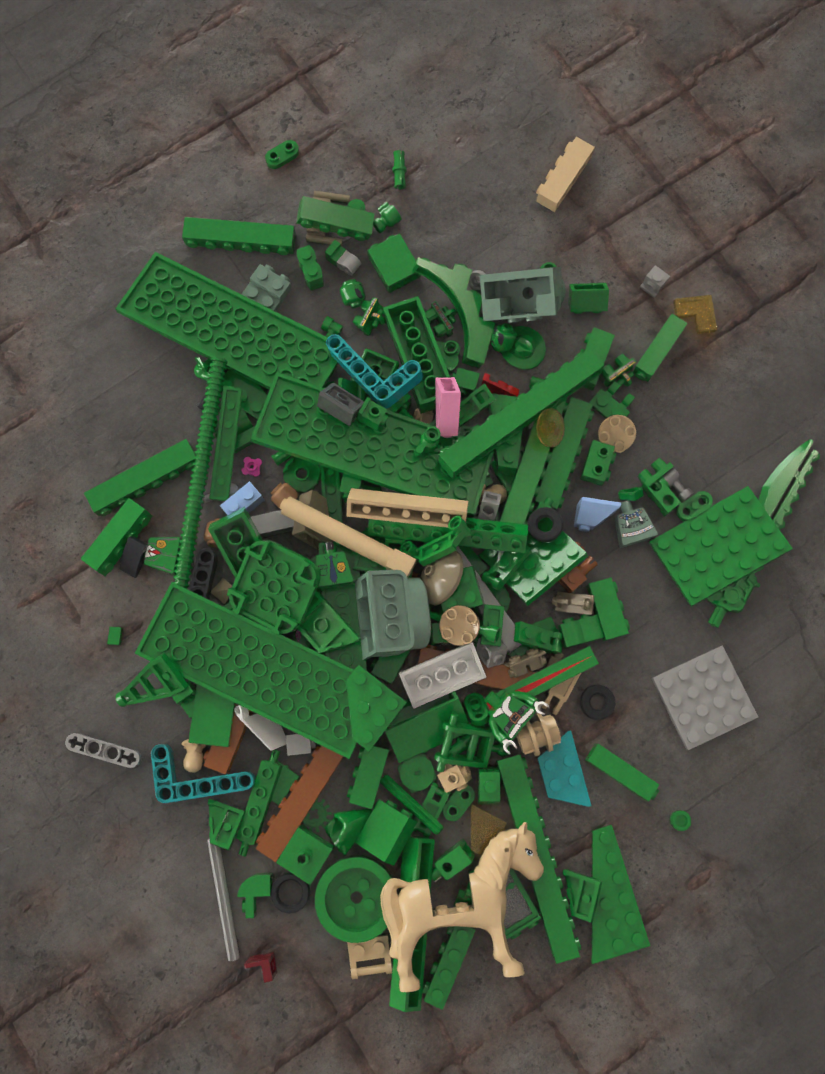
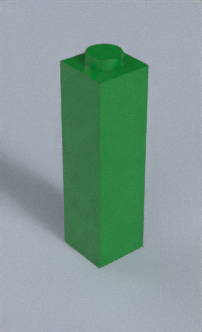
[633,314,688,382]
[585,744,659,802]

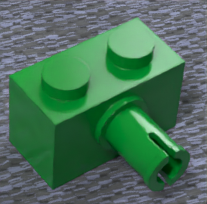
[339,473,381,503]

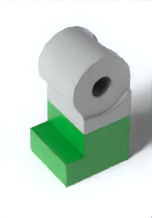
[325,240,361,276]

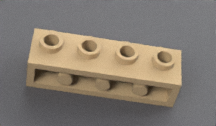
[536,136,595,212]

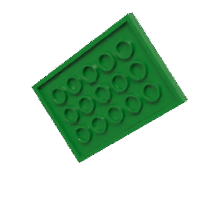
[649,486,793,607]

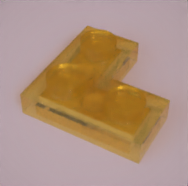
[673,295,717,334]

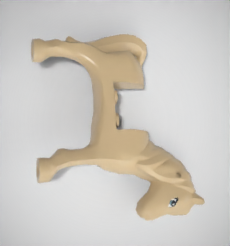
[380,822,544,992]

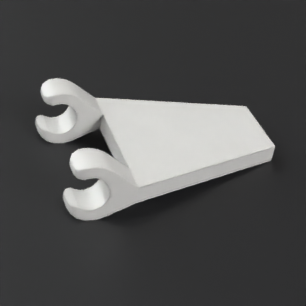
[234,705,286,751]

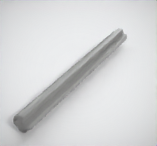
[207,838,240,961]

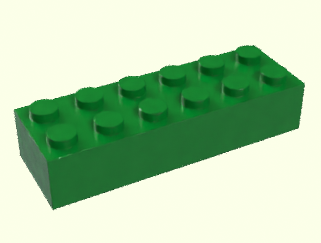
[383,296,450,414]

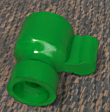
[373,202,402,234]
[414,426,441,458]

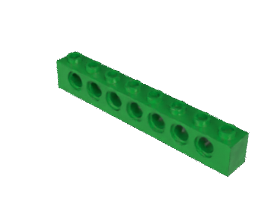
[368,518,528,553]

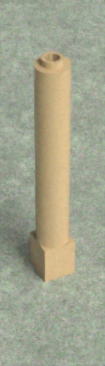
[280,497,416,578]

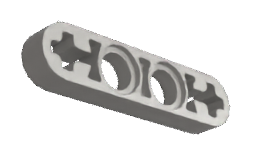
[65,733,142,768]

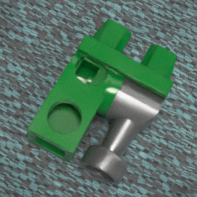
[637,458,693,517]

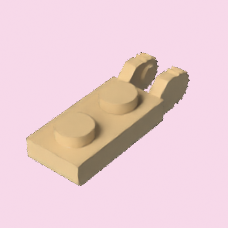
[542,673,581,715]

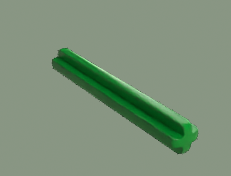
[380,775,444,835]

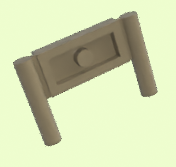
[306,191,350,246]

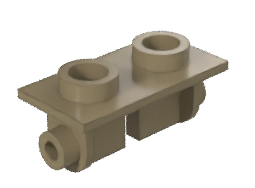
[552,592,594,615]
[503,648,547,678]

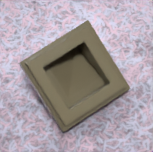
[211,578,232,605]

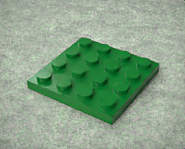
[479,508,588,606]

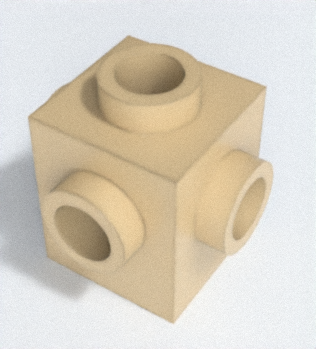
[437,764,472,793]

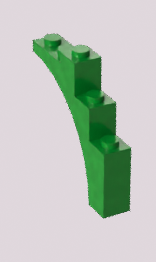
[412,257,495,369]

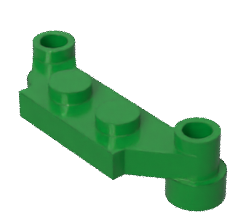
[400,516,471,567]

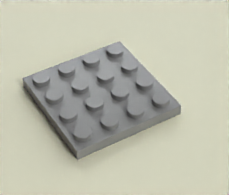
[651,645,758,750]

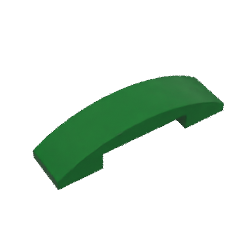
[429,383,496,428]

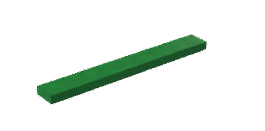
[320,381,343,523]

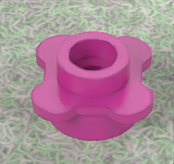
[242,457,262,477]

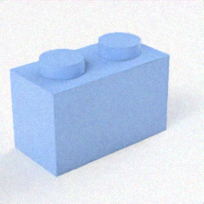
[220,481,265,515]

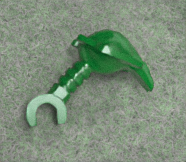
[194,357,212,381]

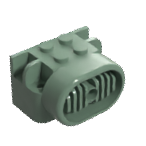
[480,267,566,323]
[355,570,431,660]

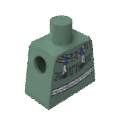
[615,501,658,549]

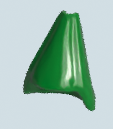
[325,809,372,855]

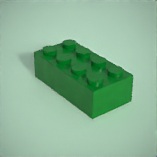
[208,507,263,579]

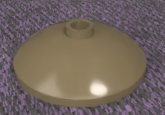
[420,551,463,605]

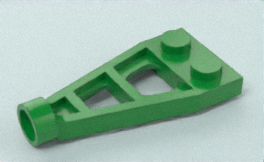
[116,653,188,707]

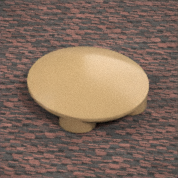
[598,415,636,453]
[439,605,480,646]

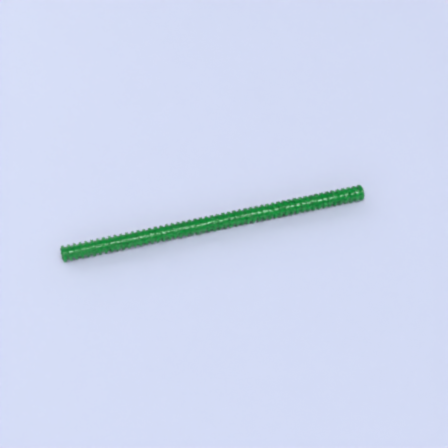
[173,357,228,589]

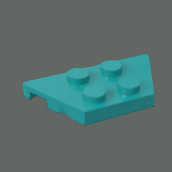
[537,730,591,807]

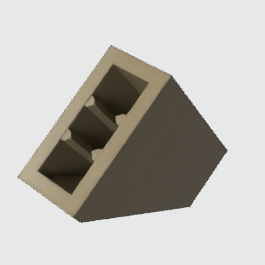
[292,490,333,550]

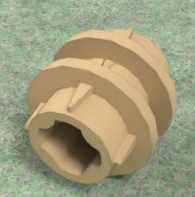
[516,713,561,756]

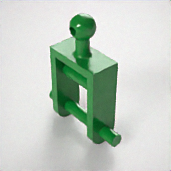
[434,713,510,772]

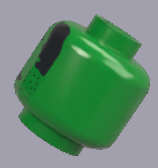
[340,279,366,309]
[490,323,517,353]

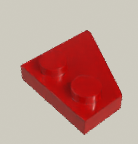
[481,373,519,397]

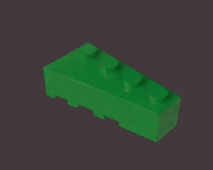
[488,394,522,476]

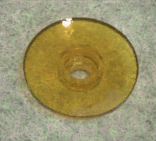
[537,408,565,447]

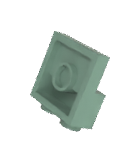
[241,264,292,312]

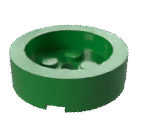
[315,855,393,943]

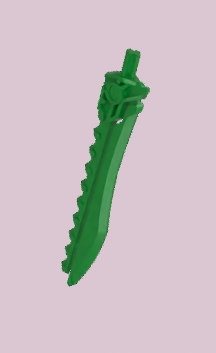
[707,439,820,628]

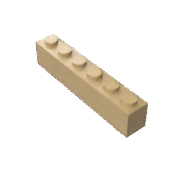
[347,488,468,528]

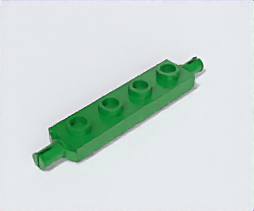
[236,749,282,857]

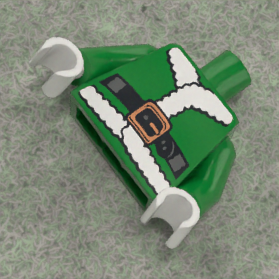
[485,691,549,754]

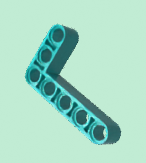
[326,334,423,408]
[151,744,256,803]

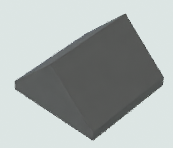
[317,383,364,426]

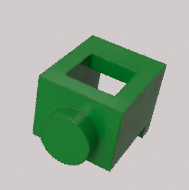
[356,397,389,431]

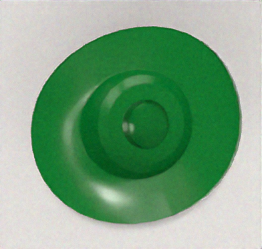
[501,326,546,370]

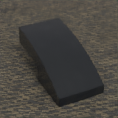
[119,536,149,578]

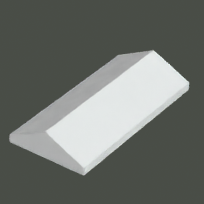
[399,642,486,709]

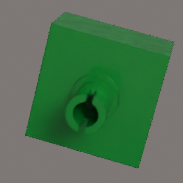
[276,824,335,885]

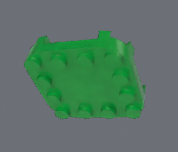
[227,540,321,635]

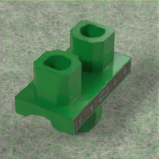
[425,301,457,338]

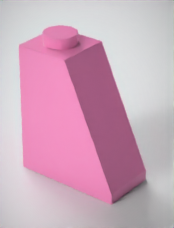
[435,377,461,438]

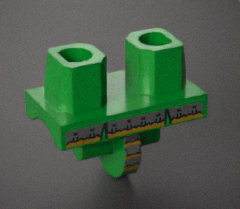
[353,297,386,336]
[601,353,636,387]

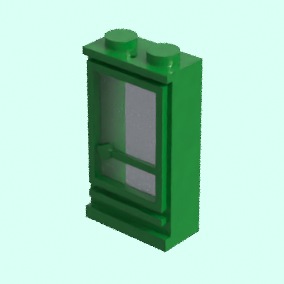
[468,868,541,940]

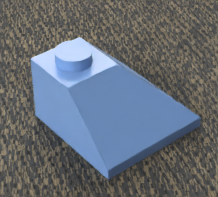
[574,497,621,532]

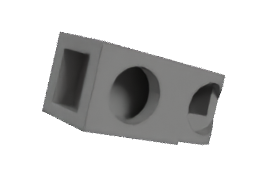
[478,490,501,521]

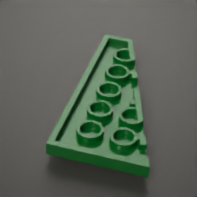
[591,824,650,964]

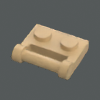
[347,934,392,979]

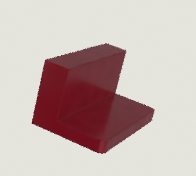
[244,952,277,983]

